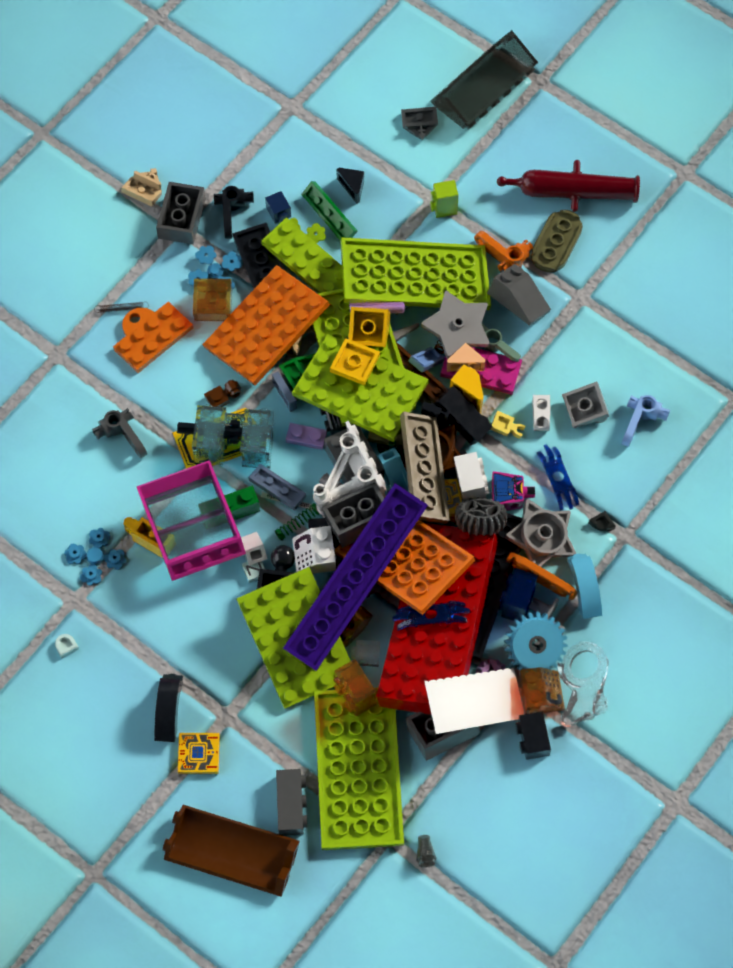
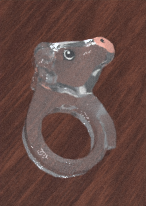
[558,641,609,728]

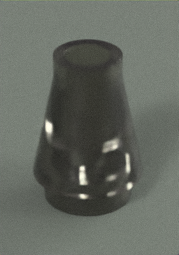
[416,835,437,868]

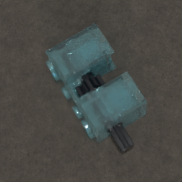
[177,404,275,469]

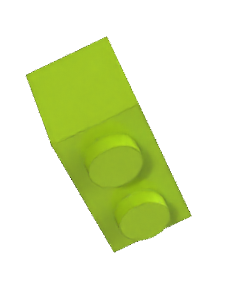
[430,180,459,218]

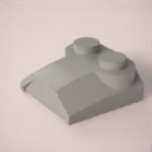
[562,381,609,428]

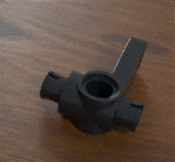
[214,186,254,239]

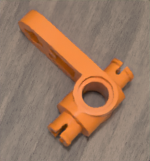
[474,231,533,272]

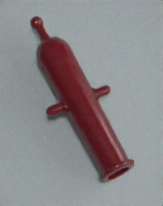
[497,160,640,212]

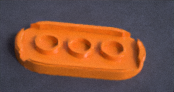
[506,552,578,600]

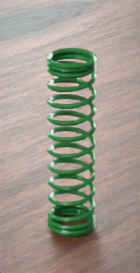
[275,503,320,541]

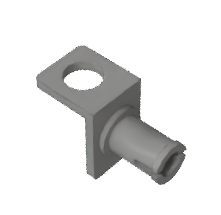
[529,597,565,635]

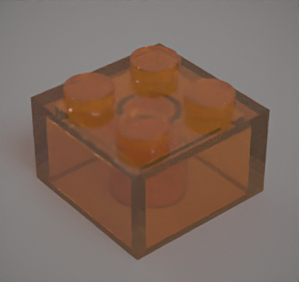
[193,279,233,321]
[333,659,377,716]

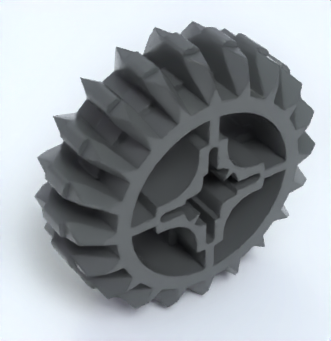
[455,497,507,536]

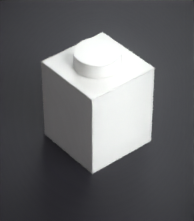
[241,532,267,566]

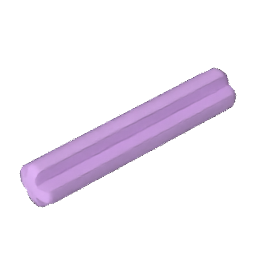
[349,302,405,313]

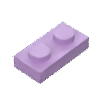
[286,423,327,450]

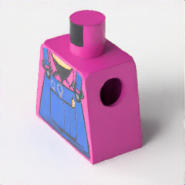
[492,471,535,511]

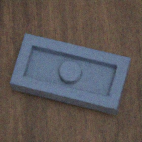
[272,371,298,412]

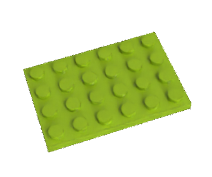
[292,334,428,442]
[236,567,357,709]

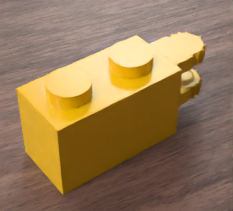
[123,517,176,558]

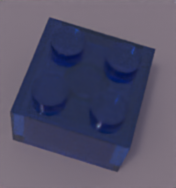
[499,568,538,621]

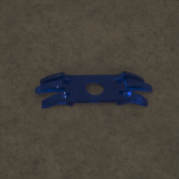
[536,444,579,511]
[392,601,470,630]

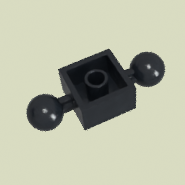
[257,545,295,589]

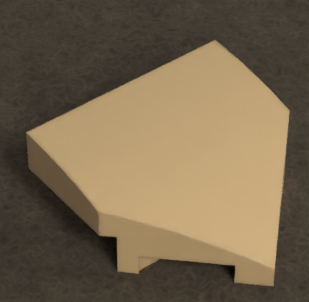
[122,168,162,207]

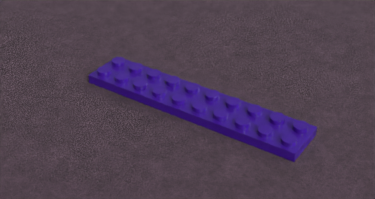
[283,483,428,671]

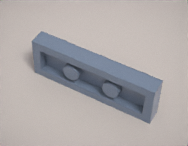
[249,464,306,511]

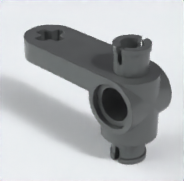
[92,408,147,458]

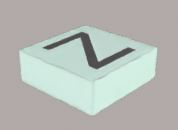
[242,561,265,583]

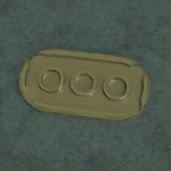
[531,210,583,272]

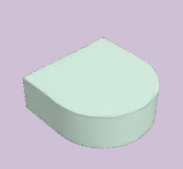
[55,634,79,658]

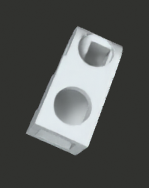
[532,395,550,431]

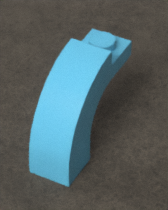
[377,447,409,492]
[567,553,602,619]

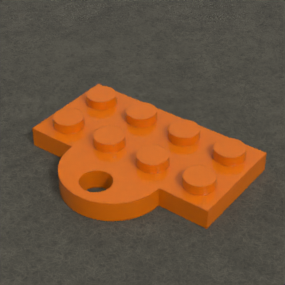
[113,301,193,373]

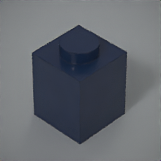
[265,191,291,224]

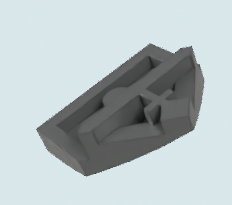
[401,107,438,140]

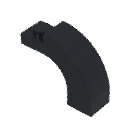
[154,674,183,742]

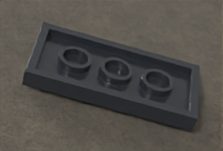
[232,223,286,290]

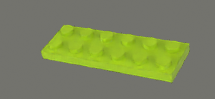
[261,217,343,293]

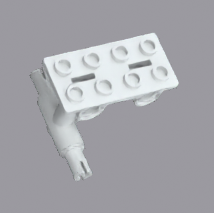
[313,421,387,518]

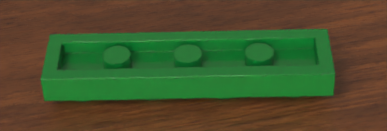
[301,181,358,241]

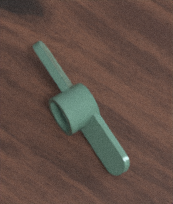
[481,323,521,362]

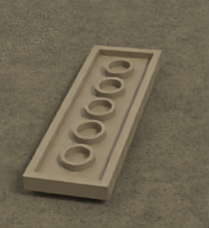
[400,412,450,524]

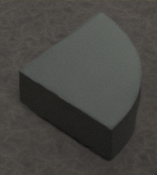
[588,511,616,531]

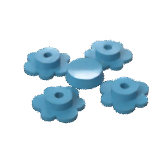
[188,246,242,295]
[64,528,126,586]

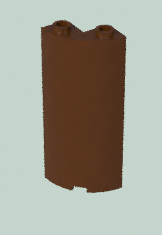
[162,805,300,897]

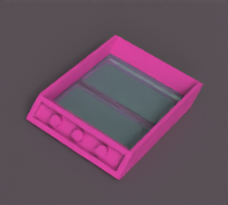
[136,460,246,581]

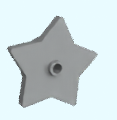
[421,291,489,359]
[505,499,576,567]

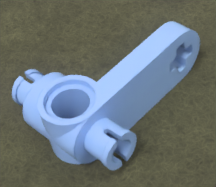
[621,395,670,447]

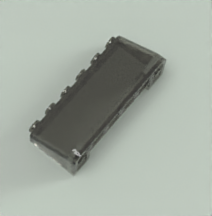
[430,30,538,129]

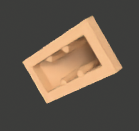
[447,343,485,372]

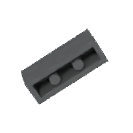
[276,769,307,835]

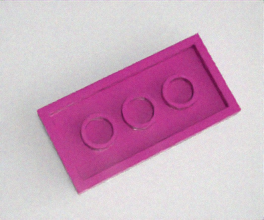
[440,347,522,395]

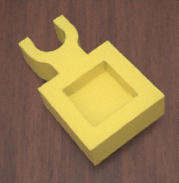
[490,411,526,439]

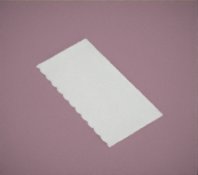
[424,667,524,734]

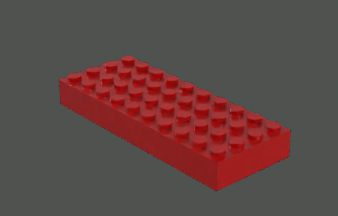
[376,523,498,715]

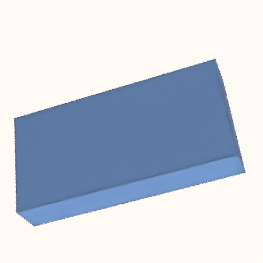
[408,347,444,372]

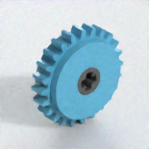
[504,611,568,675]

